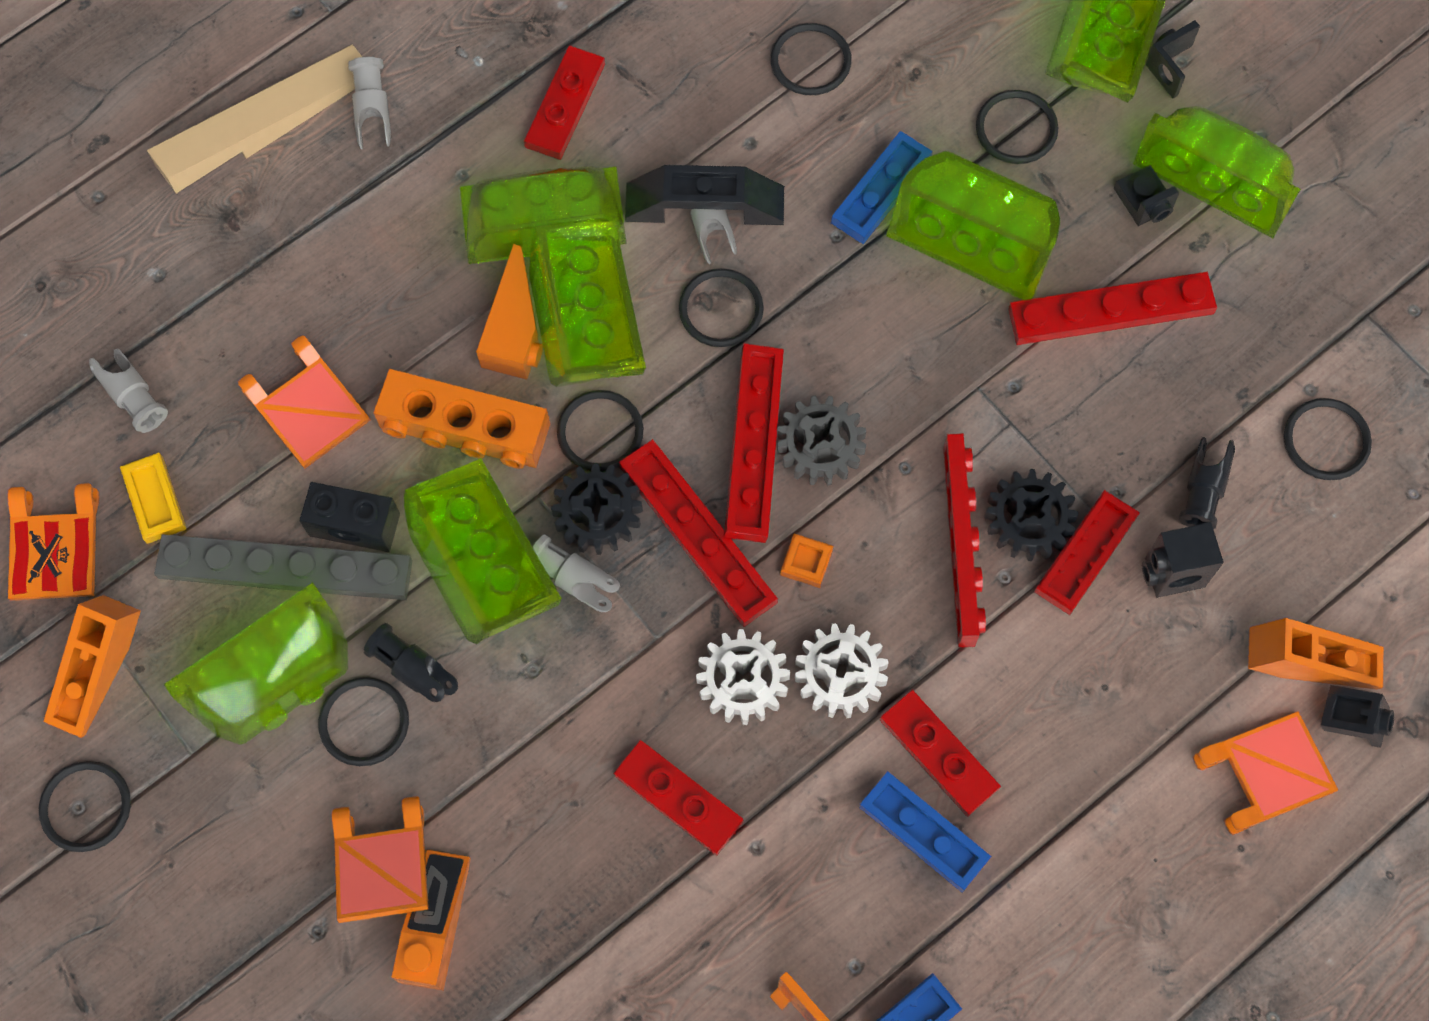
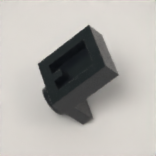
[1114,165,1179,226]
[1321,685,1394,748]

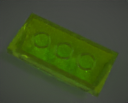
[1045,0,1165,103]
[1133,106,1301,238]
[886,151,1060,300]
[460,166,627,264]
[529,221,646,387]
[404,458,562,644]
[164,582,348,745]

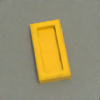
[120,452,187,544]

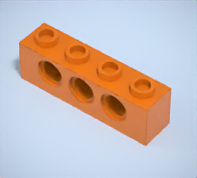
[374,369,551,469]

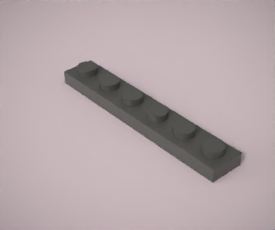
[154,534,413,600]

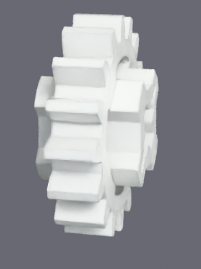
[795,623,888,718]
[696,629,790,725]

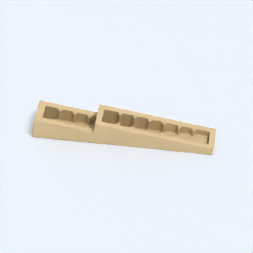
[147,44,362,194]

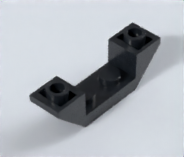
[625,165,785,225]

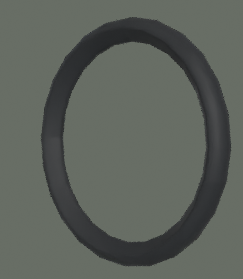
[771,23,852,95]
[976,90,1059,164]
[679,268,764,347]
[557,390,644,472]
[1284,398,1372,480]
[318,677,409,767]
[38,761,131,852]

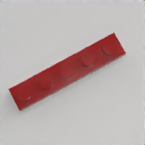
[1008,271,1217,345]
[724,343,784,543]
[943,433,986,647]
[619,439,778,627]

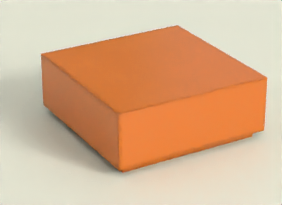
[780,533,834,588]

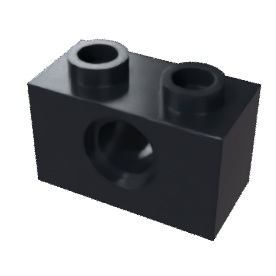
[299,482,400,553]
[1142,522,1224,598]

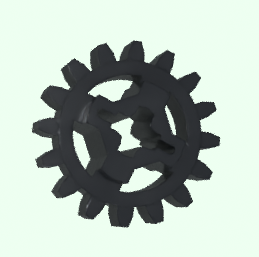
[551,463,643,555]
[984,469,1078,561]

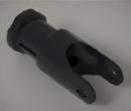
[1179,437,1235,529]
[363,623,458,702]

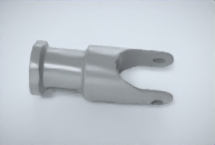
[348,57,391,149]
[690,209,737,264]
[89,348,168,433]
[525,534,620,612]

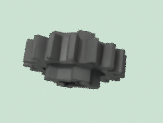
[777,396,866,486]

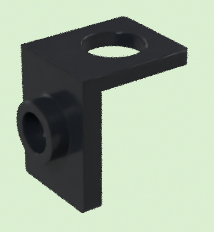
[1146,20,1200,98]

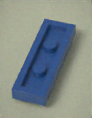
[831,131,933,245]
[859,771,992,893]

